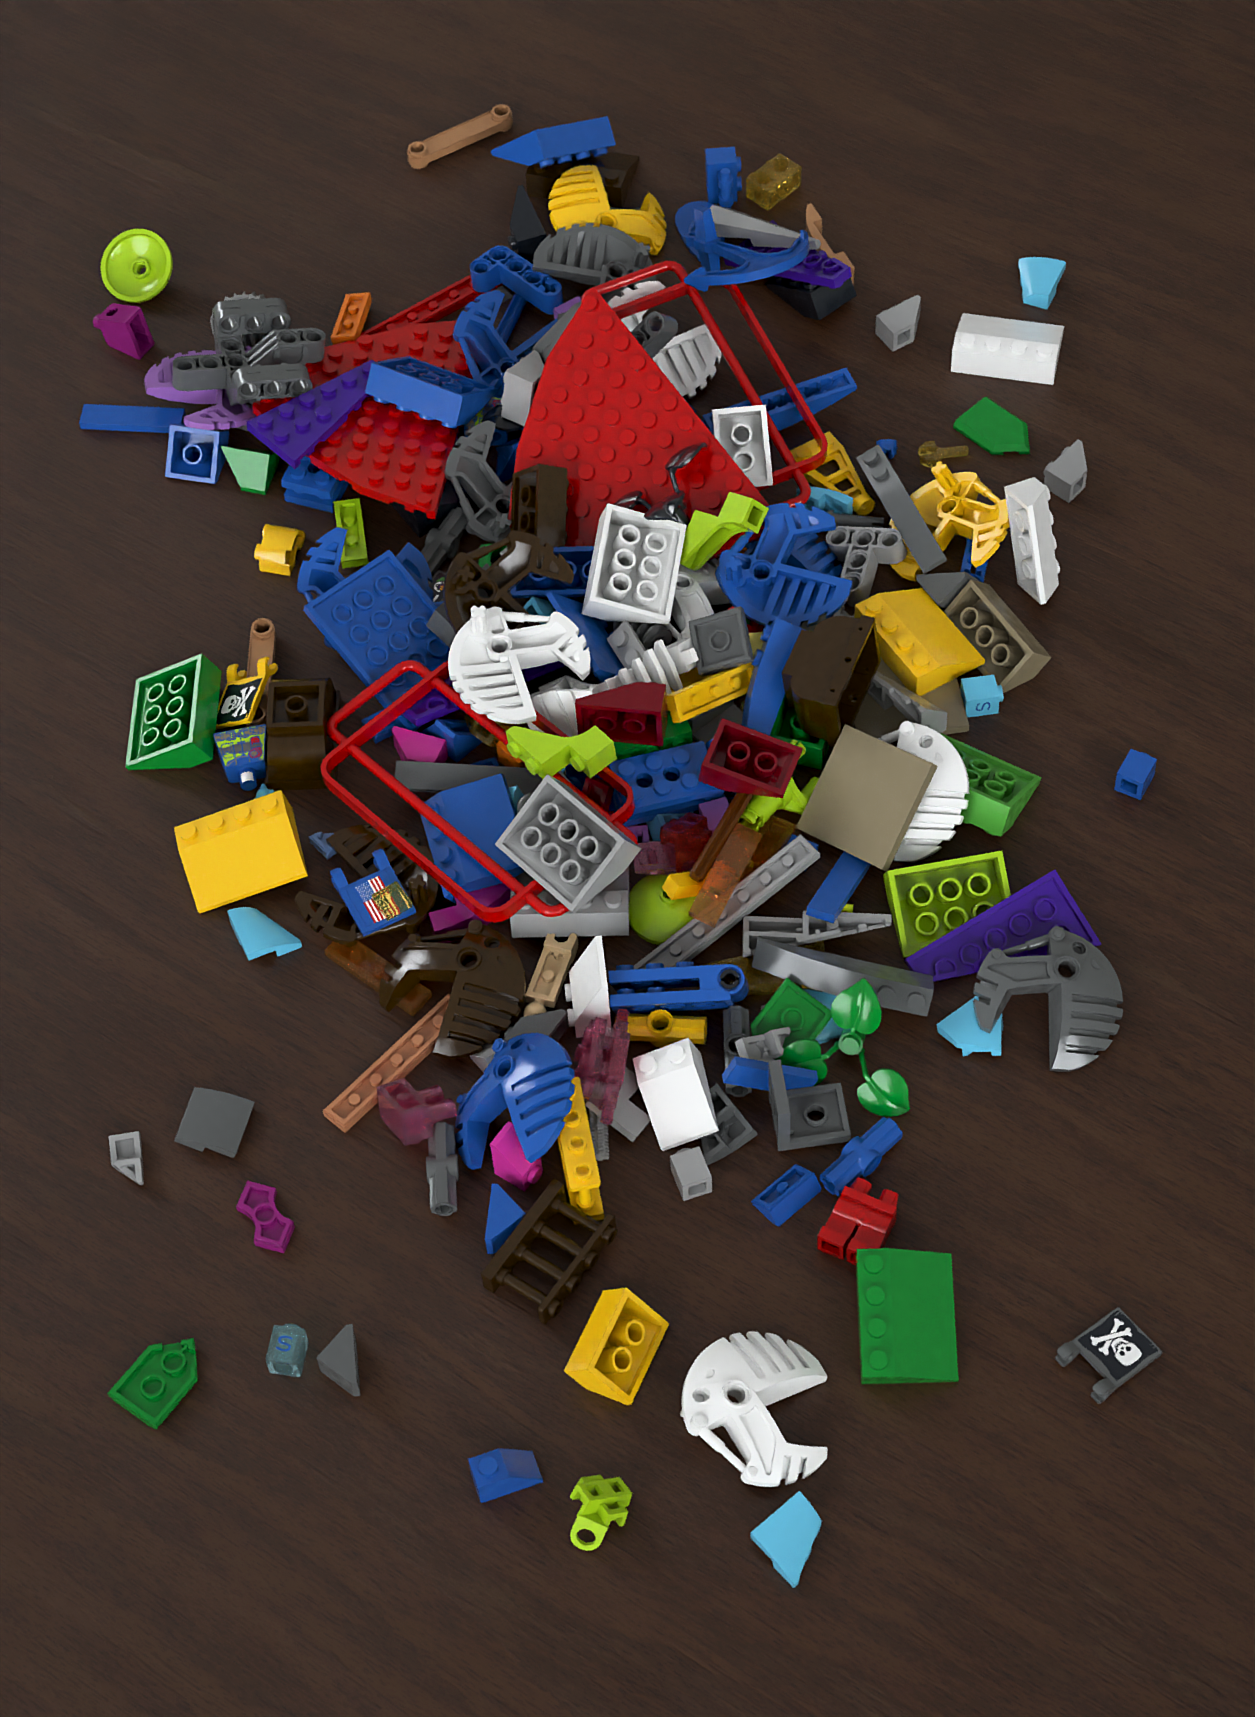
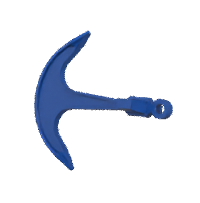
[684,206,810,292]

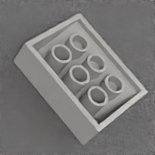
[495,774,642,913]
[510,866,630,938]

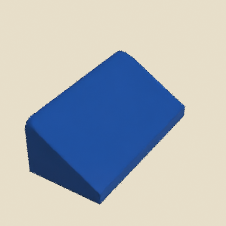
[751,1164,821,1226]

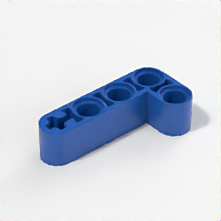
[469,245,564,315]

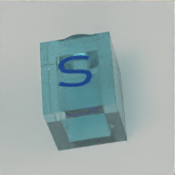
[265,1324,309,1377]

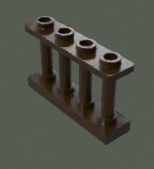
[481,1179,618,1324]

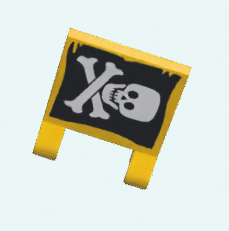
[216,656,278,730]

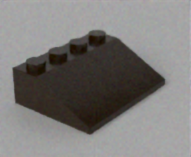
[526,152,640,208]

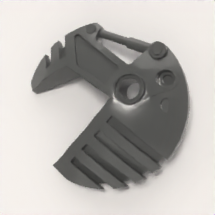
[532,223,656,321]
[444,420,512,543]
[973,926,1123,1072]

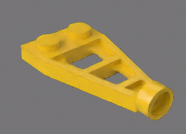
[790,432,875,516]

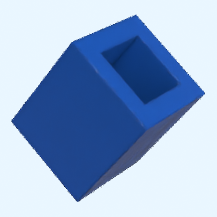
[1114,749,1157,800]

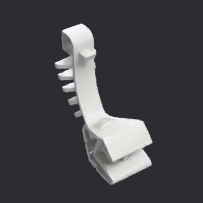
[527,637,699,737]

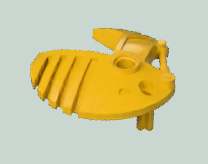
[548,165,667,255]
[889,461,1010,581]

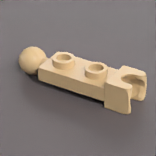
[523,933,578,1017]

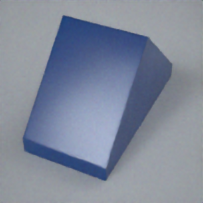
[485,1184,526,1254]

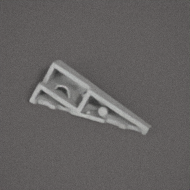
[710,205,821,250]
[867,671,947,733]
[742,911,892,957]

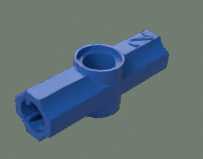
[820,1117,903,1196]

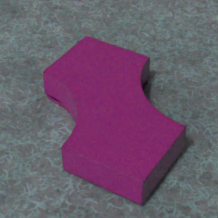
[236,1180,295,1253]

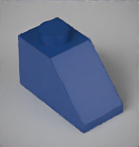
[468,1448,543,1503]

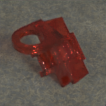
[659,812,712,873]

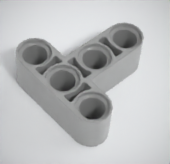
[826,526,907,607]

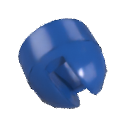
[876,439,897,459]

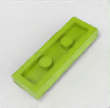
[334,498,369,569]

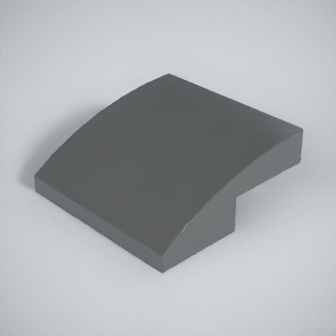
[174,1087,255,1158]

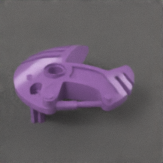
[144,346,257,430]

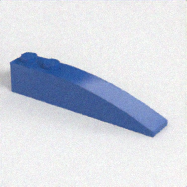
[702,368,857,435]
[741,618,805,736]

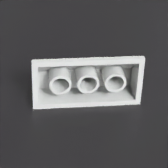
[1004,477,1060,605]

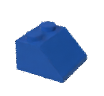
[165,424,229,484]

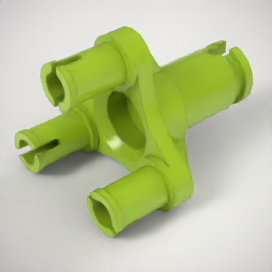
[737,740,819,835]

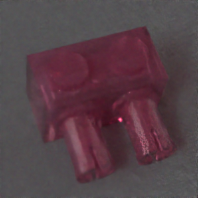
[376,1078,457,1146]

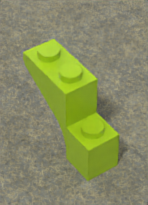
[680,491,769,571]
[505,725,617,779]

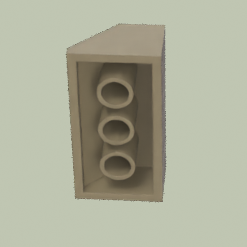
[944,579,1052,693]

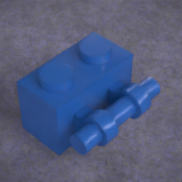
[705,147,742,208]

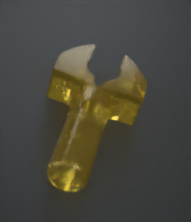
[918,441,969,468]

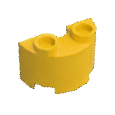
[254,524,306,576]

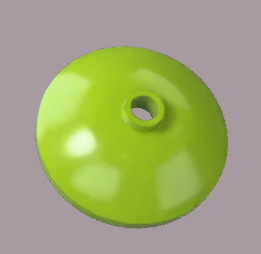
[101,229,173,303]
[629,870,713,945]

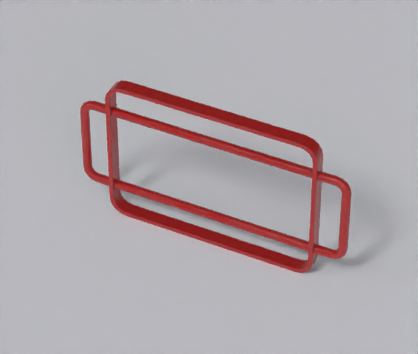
[581,260,828,508]
[320,660,638,923]

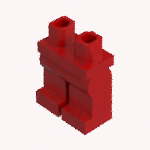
[817,1177,898,1265]

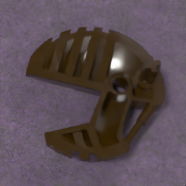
[443,530,574,653]
[295,824,439,948]
[379,919,526,1059]

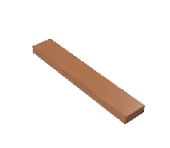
[323,993,450,1133]

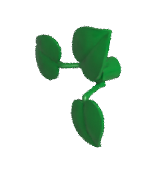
[776,978,910,1117]

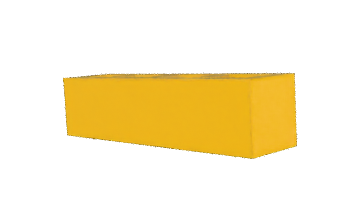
[662,867,733,900]

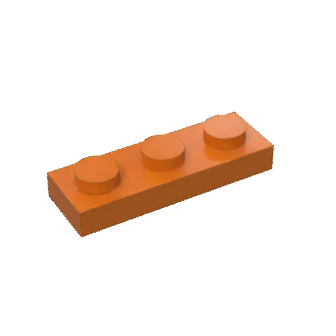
[331,292,372,345]

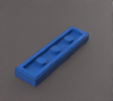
[79,404,186,433]
[806,851,872,923]

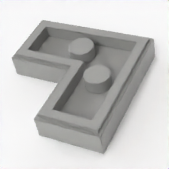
[585,1063,651,1142]

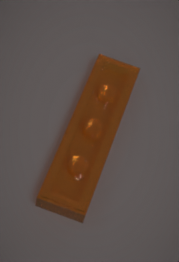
[324,940,432,1016]

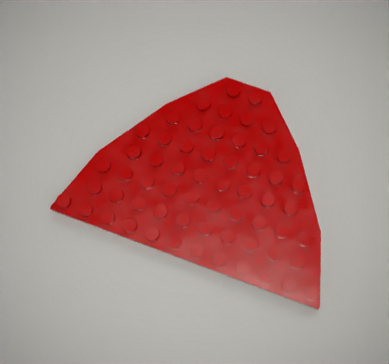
[508,287,770,560]
[252,320,479,519]

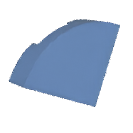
[309,832,336,860]

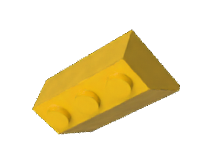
[564,1288,669,1405]

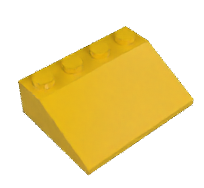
[854,588,985,696]
[174,790,308,913]

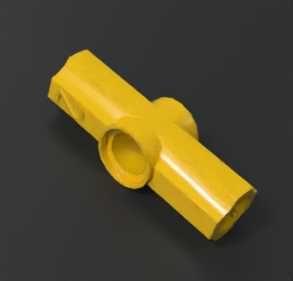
[615,1009,707,1048]

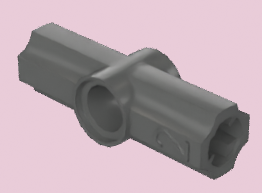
[421,507,468,577]
[723,1006,752,1097]
[426,1122,459,1216]

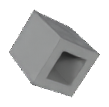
[670,1146,712,1201]

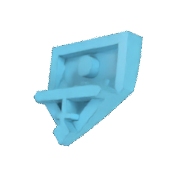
[936,996,1003,1056]

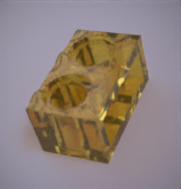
[746,153,801,210]

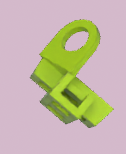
[570,1474,632,1551]

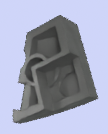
[700,1084,758,1165]

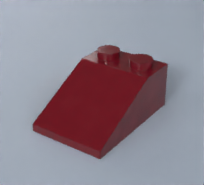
[575,682,668,746]
[698,718,803,798]

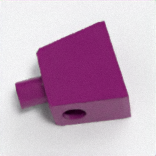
[93,303,155,360]

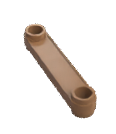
[407,104,513,169]
[245,618,276,728]

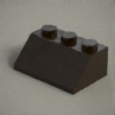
[511,464,569,547]

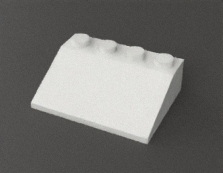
[951,313,1064,385]
[582,503,687,624]

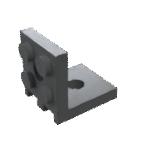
[768,1060,851,1151]

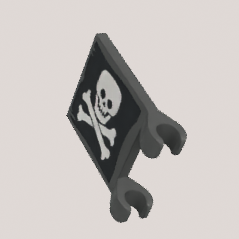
[1055,1307,1163,1404]

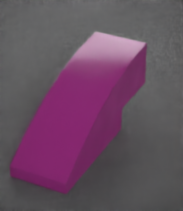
[429,883,511,943]

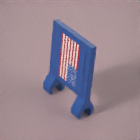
[330,849,416,937]

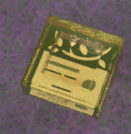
[372,881,413,921]

